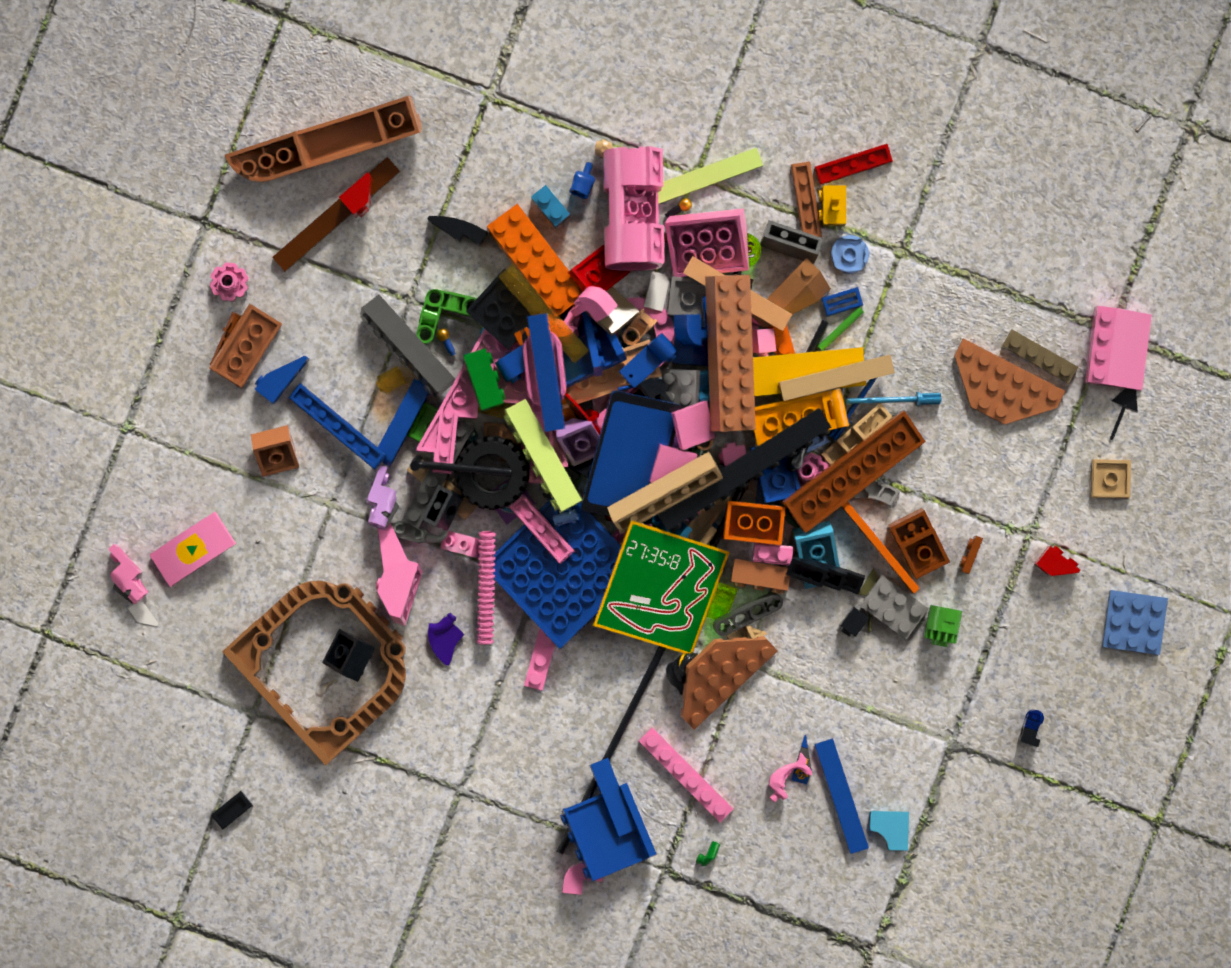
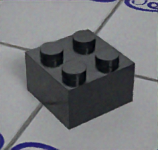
[322,629,375,682]

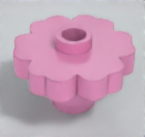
[210,262,249,302]
[796,453,829,487]

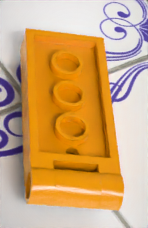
[753,388,849,446]

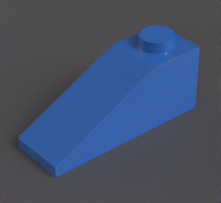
[255,356,309,404]

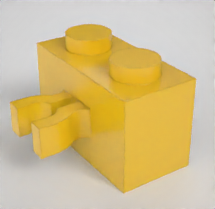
[818,185,846,226]

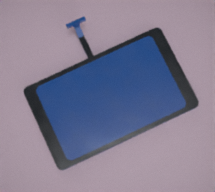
[581,391,682,524]

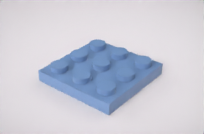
[1102,590,1168,655]

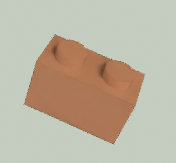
[251,425,299,477]

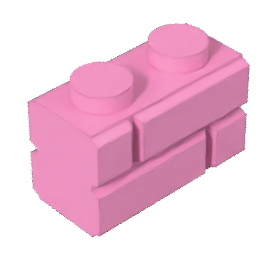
[752,542,793,566]

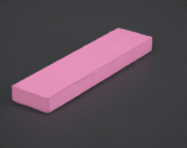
[509,494,575,564]

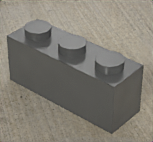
[759,220,823,264]

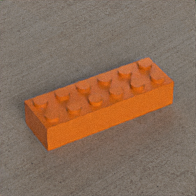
[487,204,583,319]

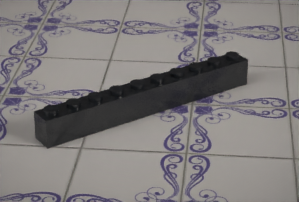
[657,408,831,532]

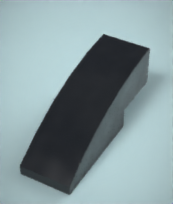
[427,216,488,246]

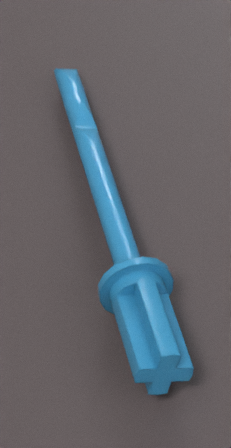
[845,391,942,407]

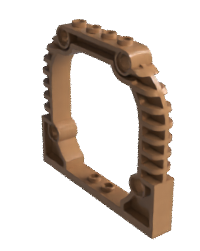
[222,581,406,766]

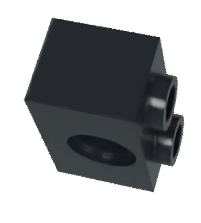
[422,485,464,531]

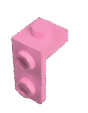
[441,531,480,558]

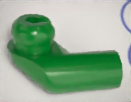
[696,841,720,866]

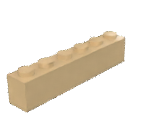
[607,452,723,534]

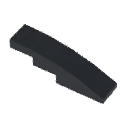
[786,557,865,595]

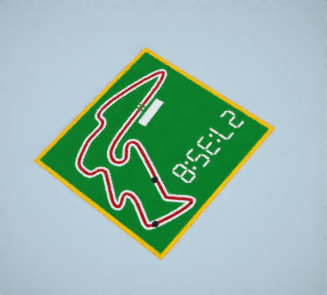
[593,520,729,654]

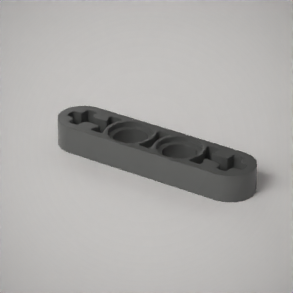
[713,592,783,636]

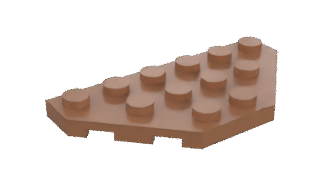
[954,338,1065,425]
[680,636,778,730]

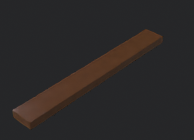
[272,157,400,272]

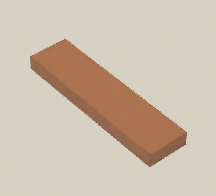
[791,161,822,237]

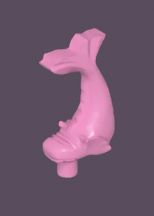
[768,753,812,803]

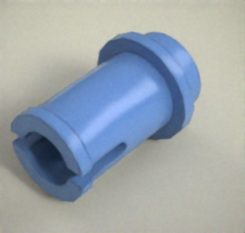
[553,508,579,527]

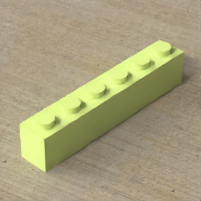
[503,399,582,513]

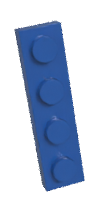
[582,312,605,377]

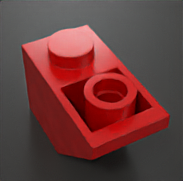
[1034,545,1080,576]

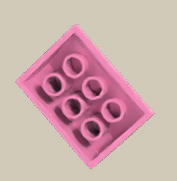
[665,209,749,277]
[1085,306,1152,391]

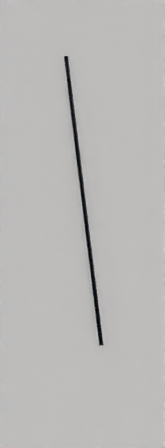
[556,320,829,855]

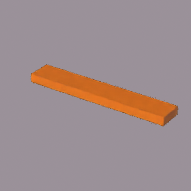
[841,501,919,593]

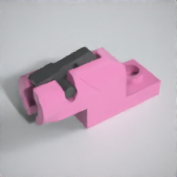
[108,544,148,604]

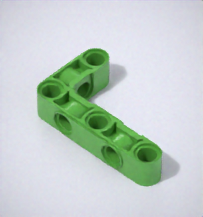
[417,289,477,345]

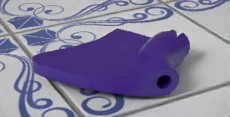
[428,613,465,665]

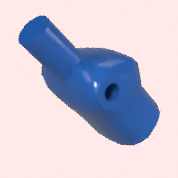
[569,162,595,199]

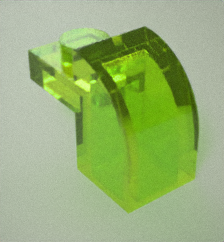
[707,582,737,620]

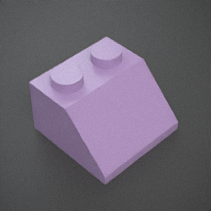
[556,418,600,466]

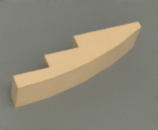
[820,403,893,466]

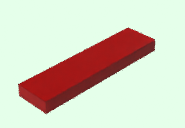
[814,144,893,185]

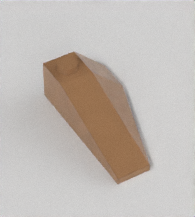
[752,258,831,329]

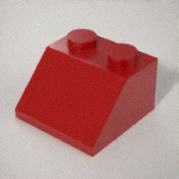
[339,172,372,218]

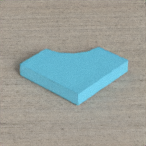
[870,811,909,851]

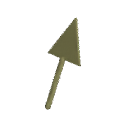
[858,567,879,632]

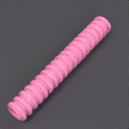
[477,531,496,645]

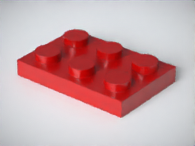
[568,244,630,291]

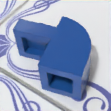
[674,314,707,345]

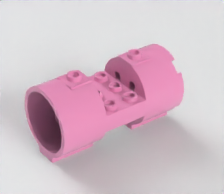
[603,146,664,271]

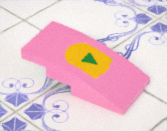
[150,511,236,587]

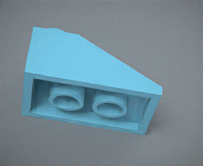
[792,521,840,589]

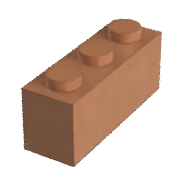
[730,559,790,594]

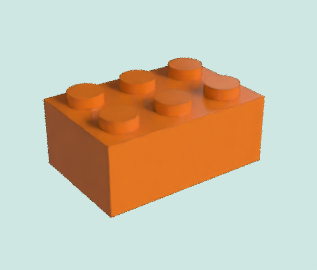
[722,501,786,545]

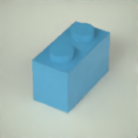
[531,185,570,229]

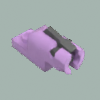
[367,465,399,530]

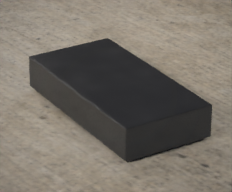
[211,790,253,830]

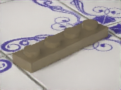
[1002,329,1078,384]

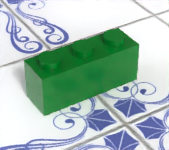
[463,348,506,412]

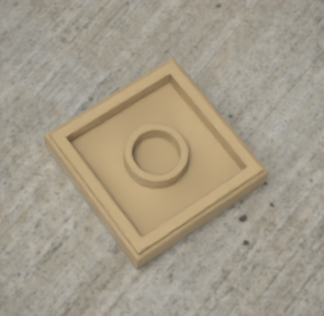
[1091,459,1131,498]

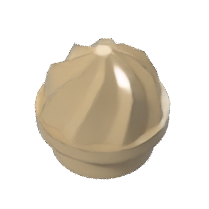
[595,139,613,158]

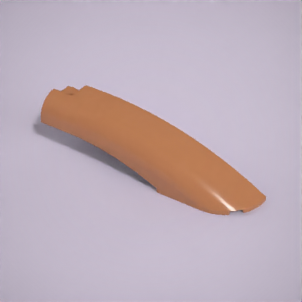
[225,96,422,182]

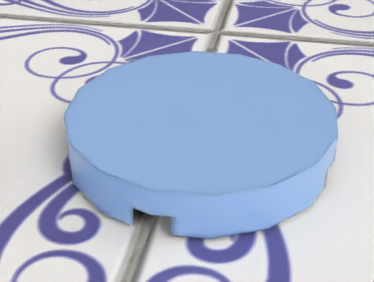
[830,235,869,274]

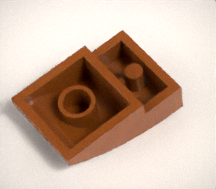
[888,508,950,579]

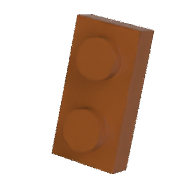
[959,536,983,574]

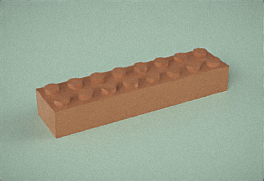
[705,275,756,432]

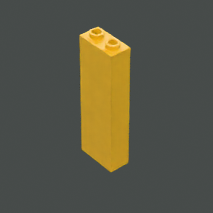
[753,347,866,396]

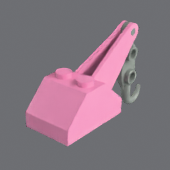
[376,521,448,626]

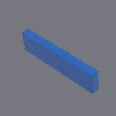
[589,758,637,837]

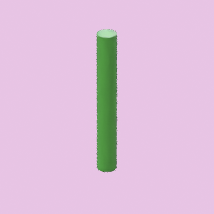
[817,307,864,351]

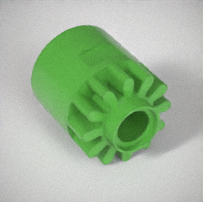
[924,605,963,647]

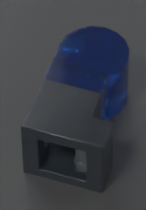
[1018,709,1044,747]

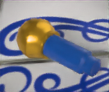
[436,328,456,356]

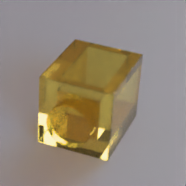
[376,366,407,394]

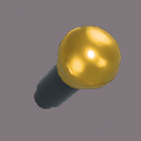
[665,198,692,219]

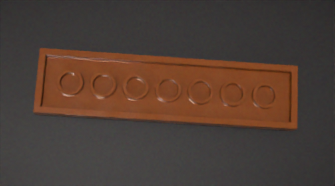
[782,411,926,533]

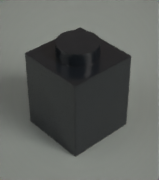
[839,607,870,637]

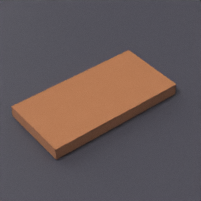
[209,303,282,389]

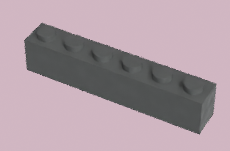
[360,294,455,398]

